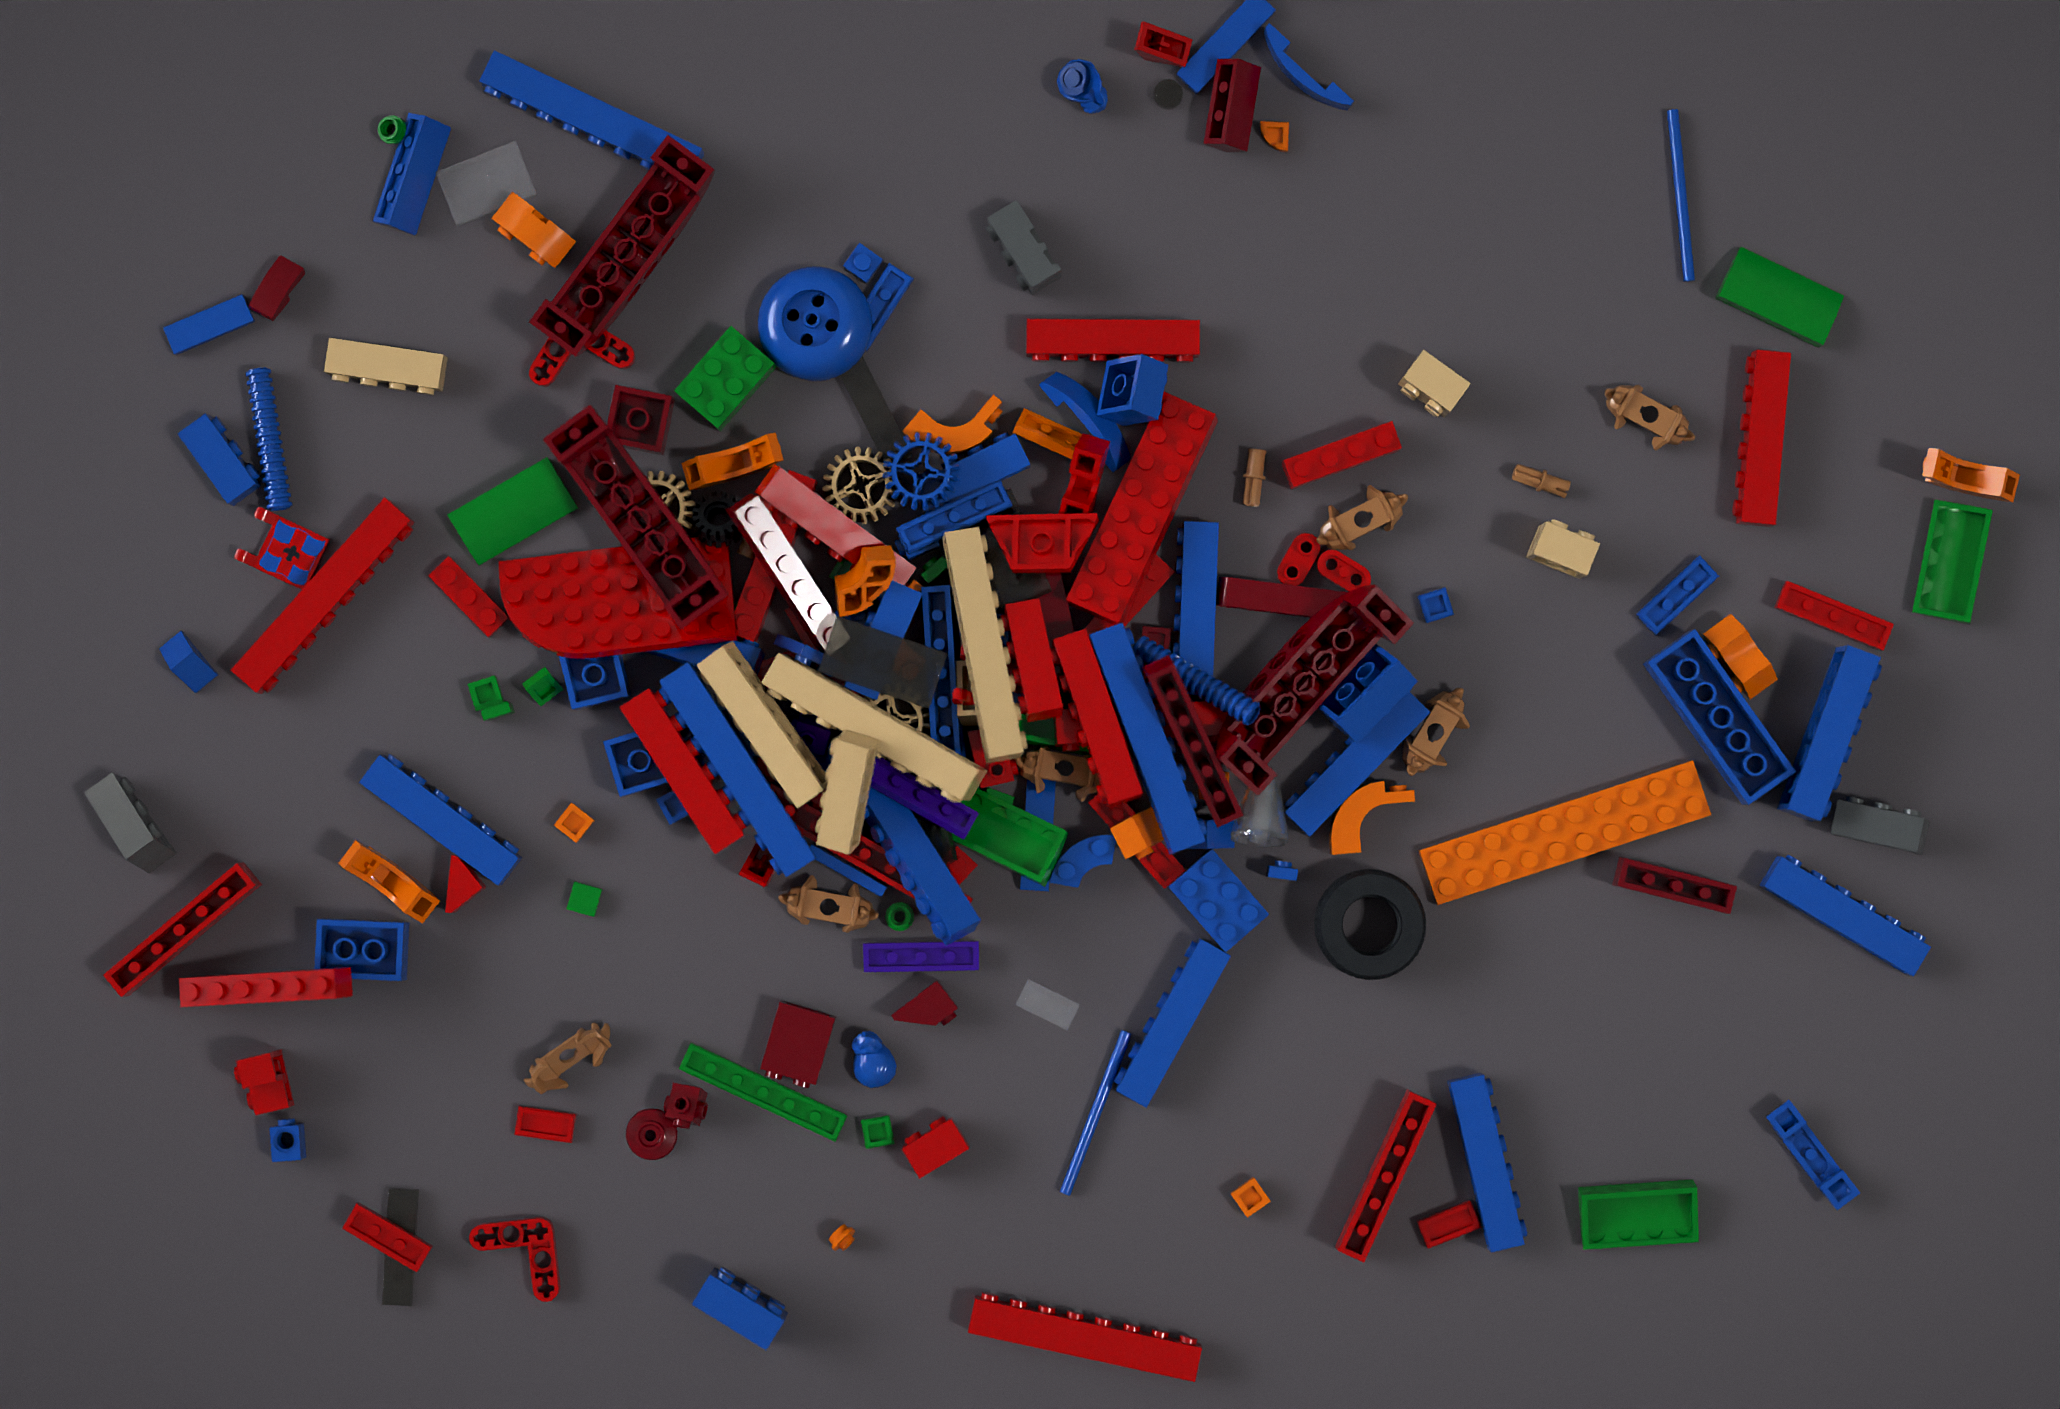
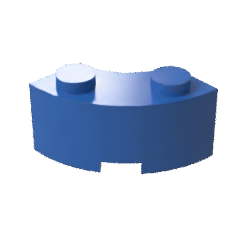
[1050,835,1116,888]

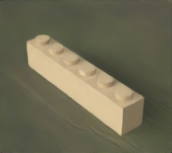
[696,641,828,809]

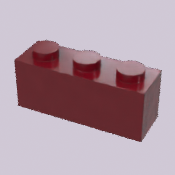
[1203,58,1261,152]

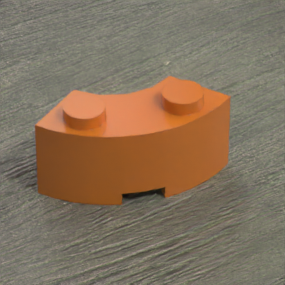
[491,191,576,268]
[834,545,896,617]
[1703,614,1778,700]
[1110,807,1164,860]

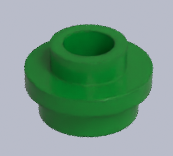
[378,115,406,145]
[885,902,914,931]

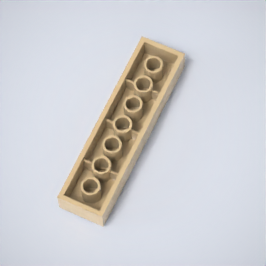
[761,653,988,803]

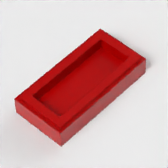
[514,1106,577,1143]
[1416,1200,1482,1249]

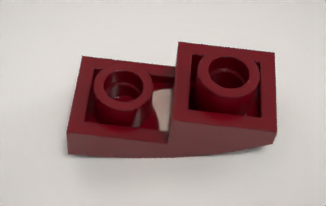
[249,255,305,321]

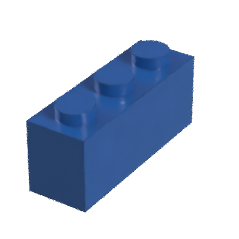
[177,413,261,506]

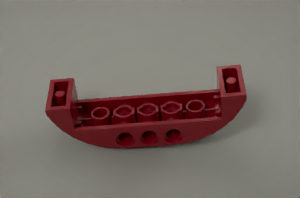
[529,135,715,357]
[543,405,728,630]
[1216,584,1414,796]

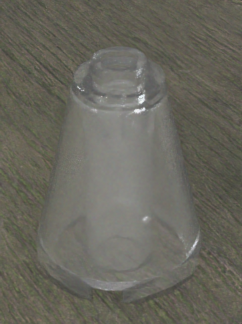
[1231,767,1289,847]

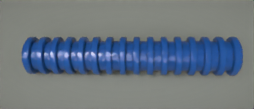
[245,367,293,511]
[1133,636,1260,726]

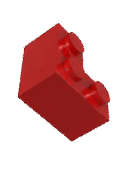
[234,1049,294,1115]

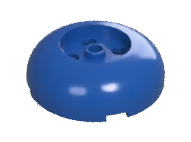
[758,266,872,381]

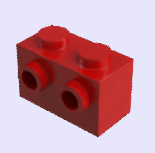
[968,730,1019,789]
[902,1116,970,1179]

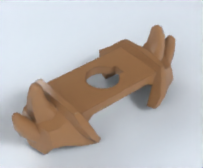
[1605,384,1695,450]
[1317,485,1408,550]
[1402,688,1470,776]
[1015,746,1100,802]
[778,875,879,933]
[524,1023,612,1094]

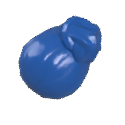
[1057,59,1108,114]
[852,1031,897,1088]

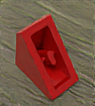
[1134,21,1193,67]
[739,842,775,887]
[445,855,486,913]

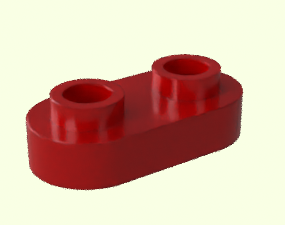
[1277,533,1320,586]
[1317,550,1371,592]

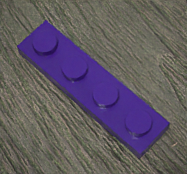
[870,757,979,840]
[863,941,979,972]

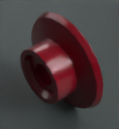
[626,1108,678,1160]

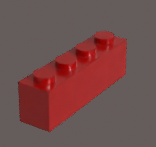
[1281,421,1402,490]
[1000,598,1063,722]

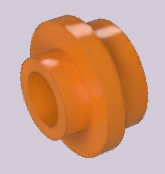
[828,1224,855,1251]

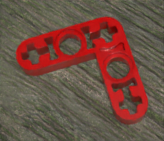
[529,330,635,387]
[469,1217,560,1302]

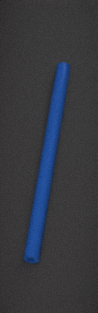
[1667,109,1695,282]
[1059,1030,1132,1196]

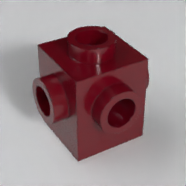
[664,1082,708,1129]

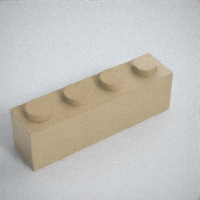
[324,338,448,395]
[815,730,879,855]

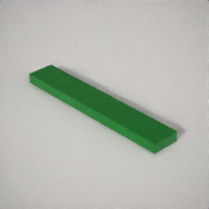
[679,1042,848,1142]

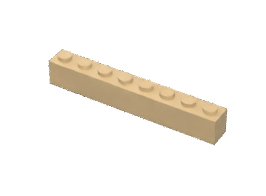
[942,527,1027,763]

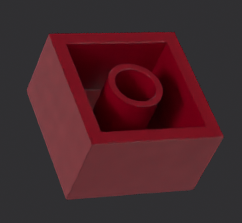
[607,385,675,456]

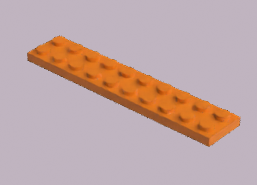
[1419,760,1711,905]

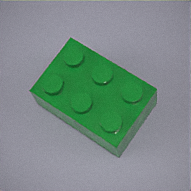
[674,326,776,432]

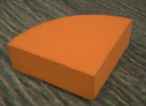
[1260,121,1289,152]

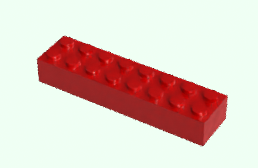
[1066,392,1218,625]

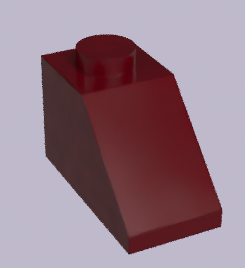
[891,980,958,1026]

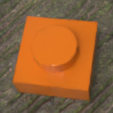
[554,803,595,843]
[1230,1177,1271,1218]

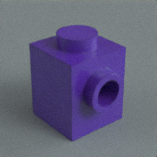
[791,713,833,756]

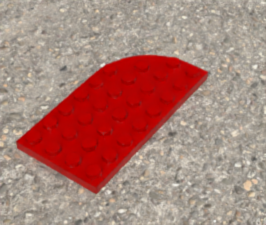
[499,537,737,659]

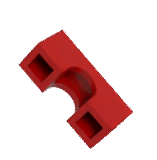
[1059,433,1111,514]

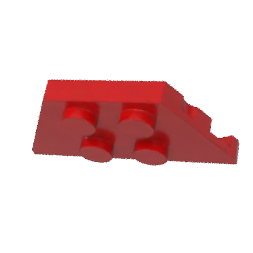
[987,513,1099,573]

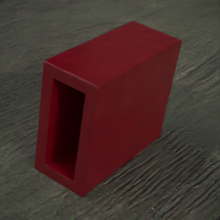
[760,1000,836,1088]

